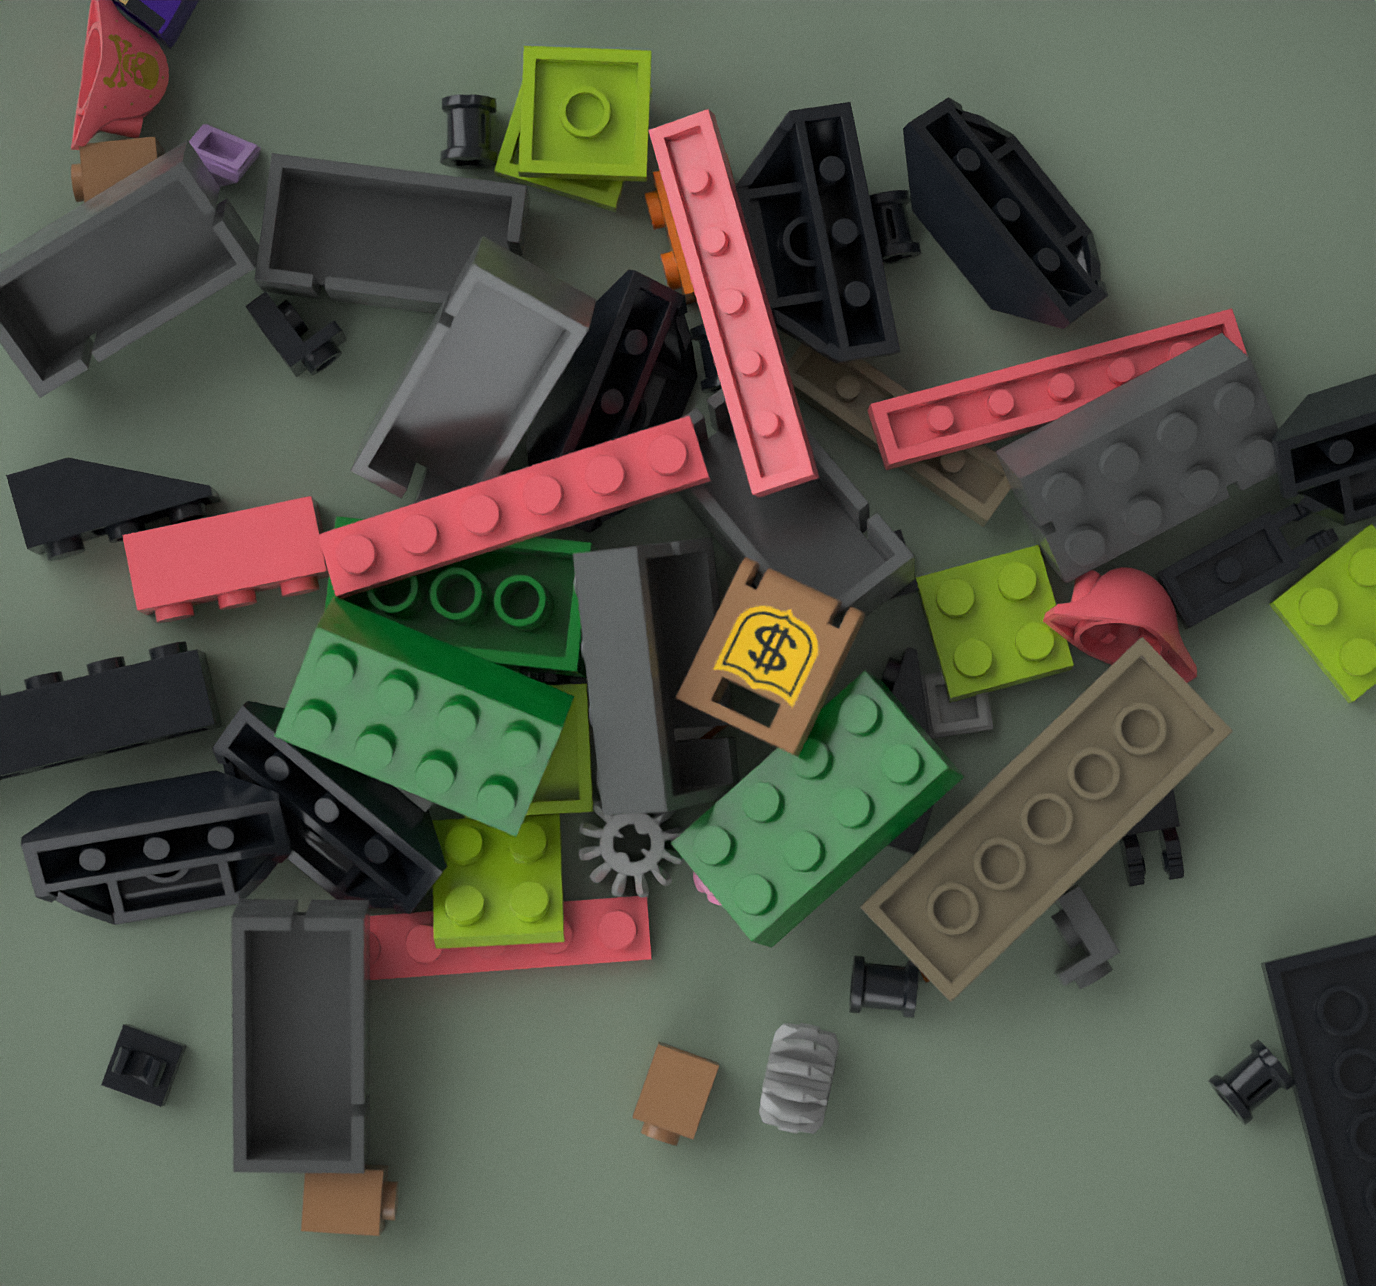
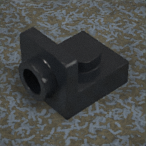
[245,291,347,377]

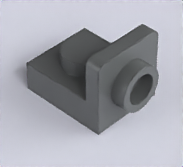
[1051,885,1120,989]

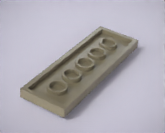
[860,637,1233,1002]

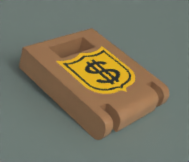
[676,557,865,757]

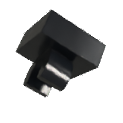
[101,1024,187,1107]

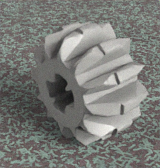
[579,801,685,898]
[759,1023,839,1134]

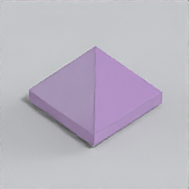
[189,124,261,187]

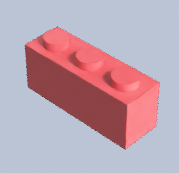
[122,496,329,623]

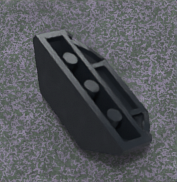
[903,97,1108,329]
[736,102,901,364]
[526,269,698,533]
[1272,374,1376,526]
[212,701,447,914]
[21,770,291,925]

